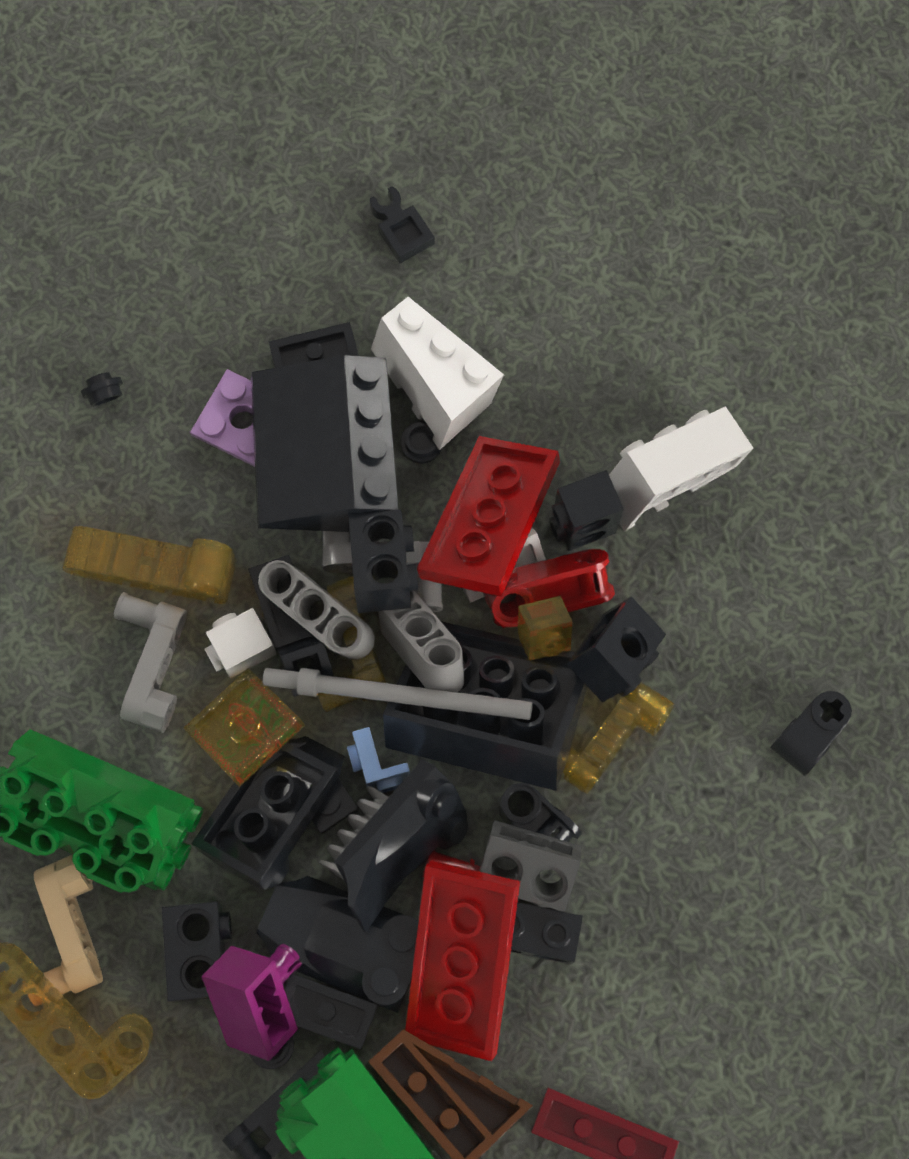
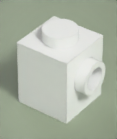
[204,608,277,679]

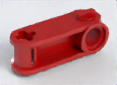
[483,549,615,628]

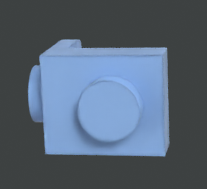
[347,727,410,793]

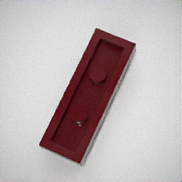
[531,1087,680,1159]

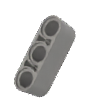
[258,560,375,659]
[378,591,464,692]

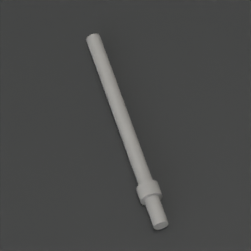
[263,668,532,720]

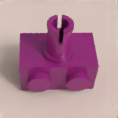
[201,944,302,1061]

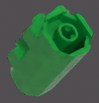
[0,729,204,893]
[275,1047,436,1159]

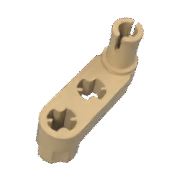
[25,854,103,1006]

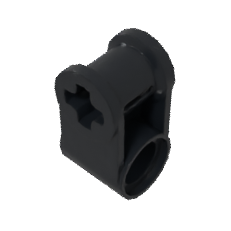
[770,691,852,776]
[498,783,582,842]

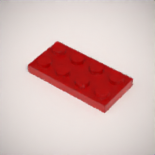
[417,436,560,597]
[405,860,520,1061]

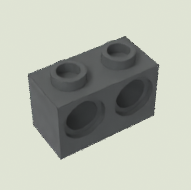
[479,820,581,912]

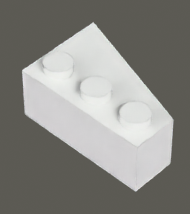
[371,297,504,450]
[609,406,753,532]

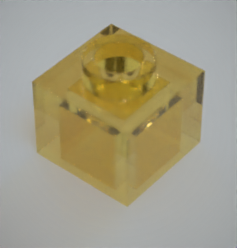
[518,596,572,661]

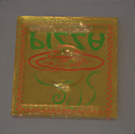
[183,668,305,787]

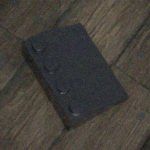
[251,355,398,532]
[383,621,587,791]

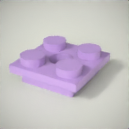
[190,369,255,467]

